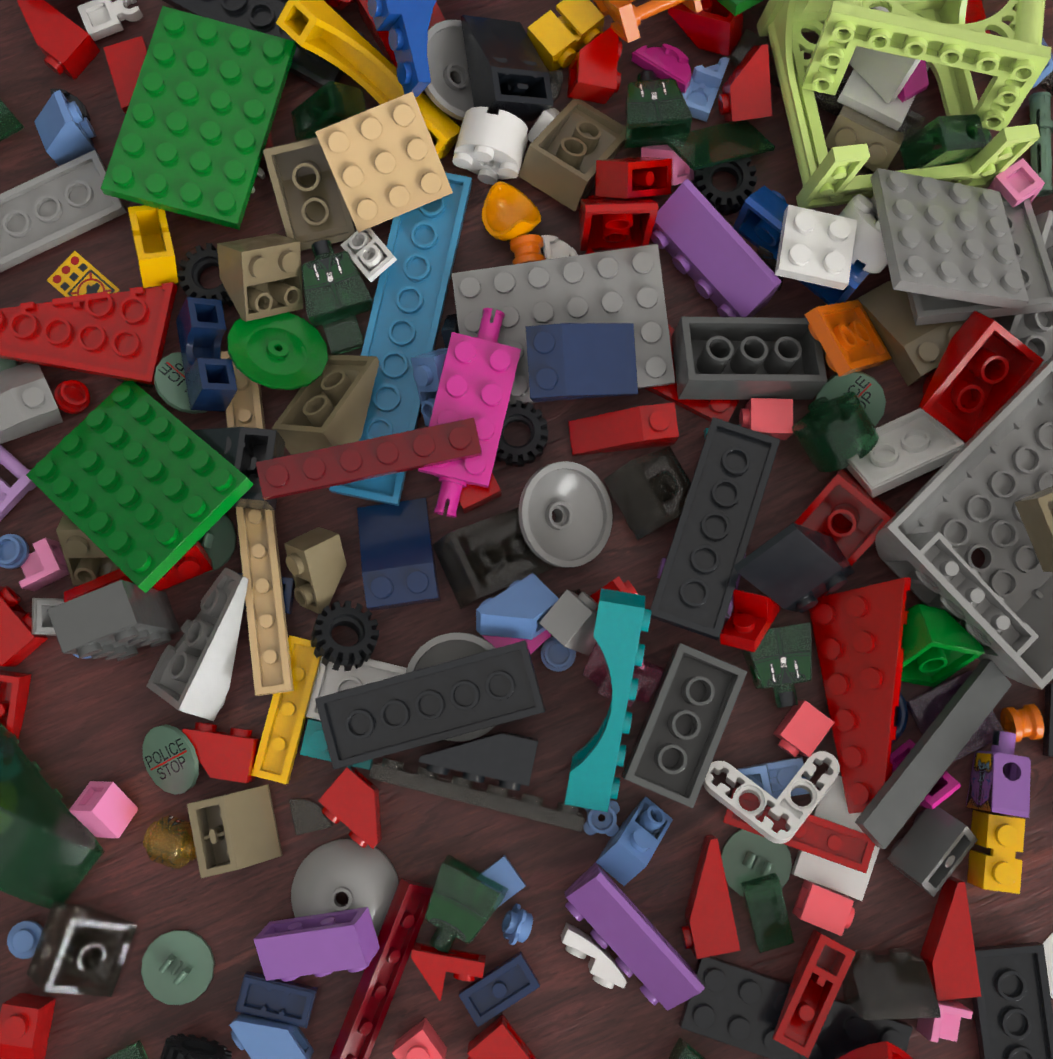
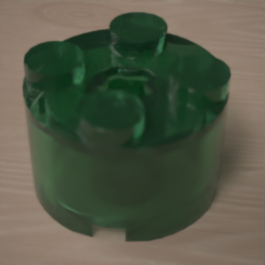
[792,391,879,472]

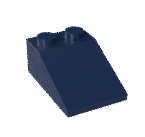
[525,323,638,402]
[357,498,441,611]

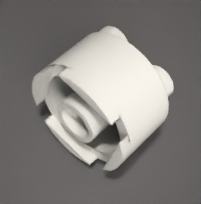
[452,106,529,185]
[838,194,888,274]

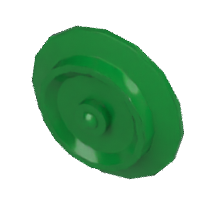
[227,312,328,390]

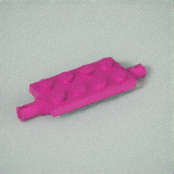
[418,308,521,518]

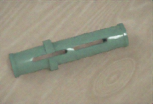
[1028,92,1053,197]

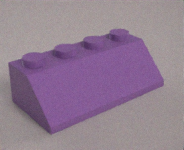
[650,178,782,317]
[564,862,705,1011]

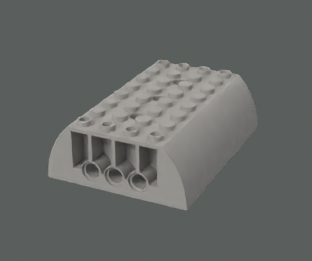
[875,355,1053,690]

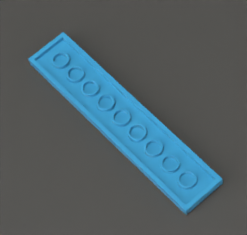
[329,172,472,506]

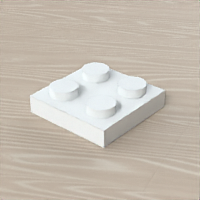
[775,205,857,290]

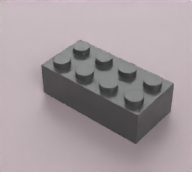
[671,316,827,400]
[47,580,180,661]
[621,643,748,808]

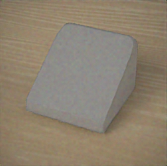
[32,598,64,636]

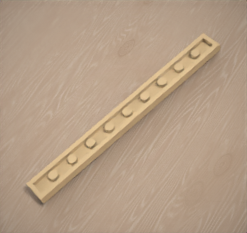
[221,351,294,696]

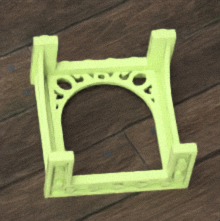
[757,0,1040,209]
[802,0,1051,131]

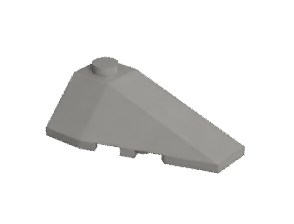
[0,363,63,444]
[146,567,249,721]

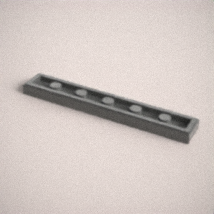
[855,659,1012,849]

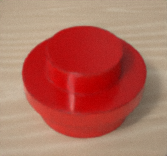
[53,380,90,414]

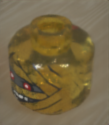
[143,815,197,869]

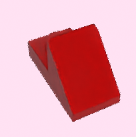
[720,589,780,652]
[411,942,486,1001]

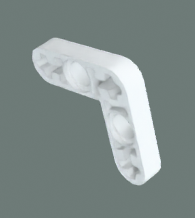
[703,751,840,844]

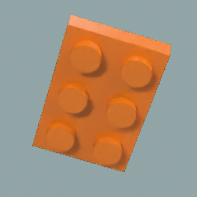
[804,300,892,377]

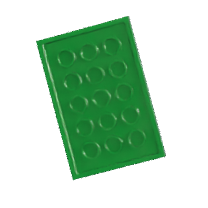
[101,6,296,230]
[26,380,254,593]

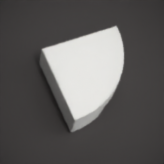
[527,108,560,142]
[541,235,578,260]

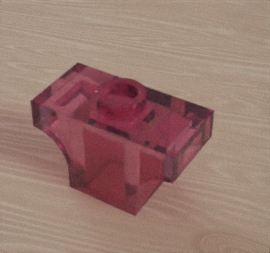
[583,642,663,708]

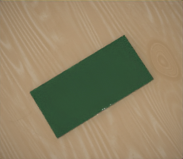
[664,120,775,171]

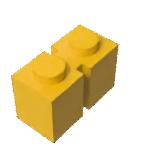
[527,0,605,73]
[128,205,178,288]
[967,810,1025,894]

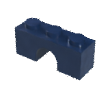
[176,297,237,411]

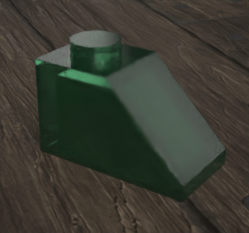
[291,81,367,141]

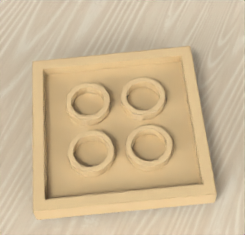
[315,91,453,233]

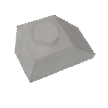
[539,589,598,656]

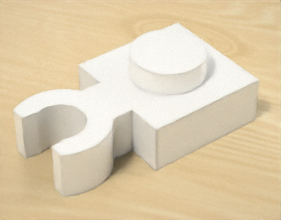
[77,0,143,41]

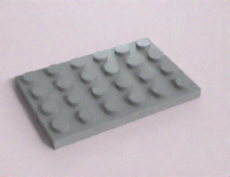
[452,244,675,405]

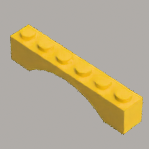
[276,0,461,159]

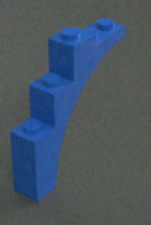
[367,0,437,97]

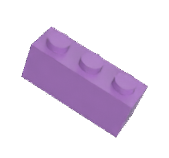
[253,907,380,982]

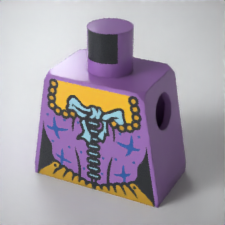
[966,730,1031,818]

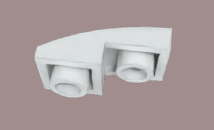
[341,228,397,282]
[561,922,627,989]

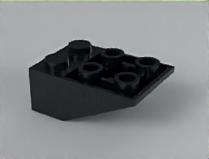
[461,15,554,121]
[192,427,285,510]
[419,731,538,791]

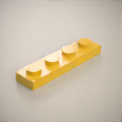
[251,635,322,784]

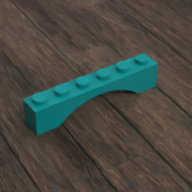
[565,588,651,812]

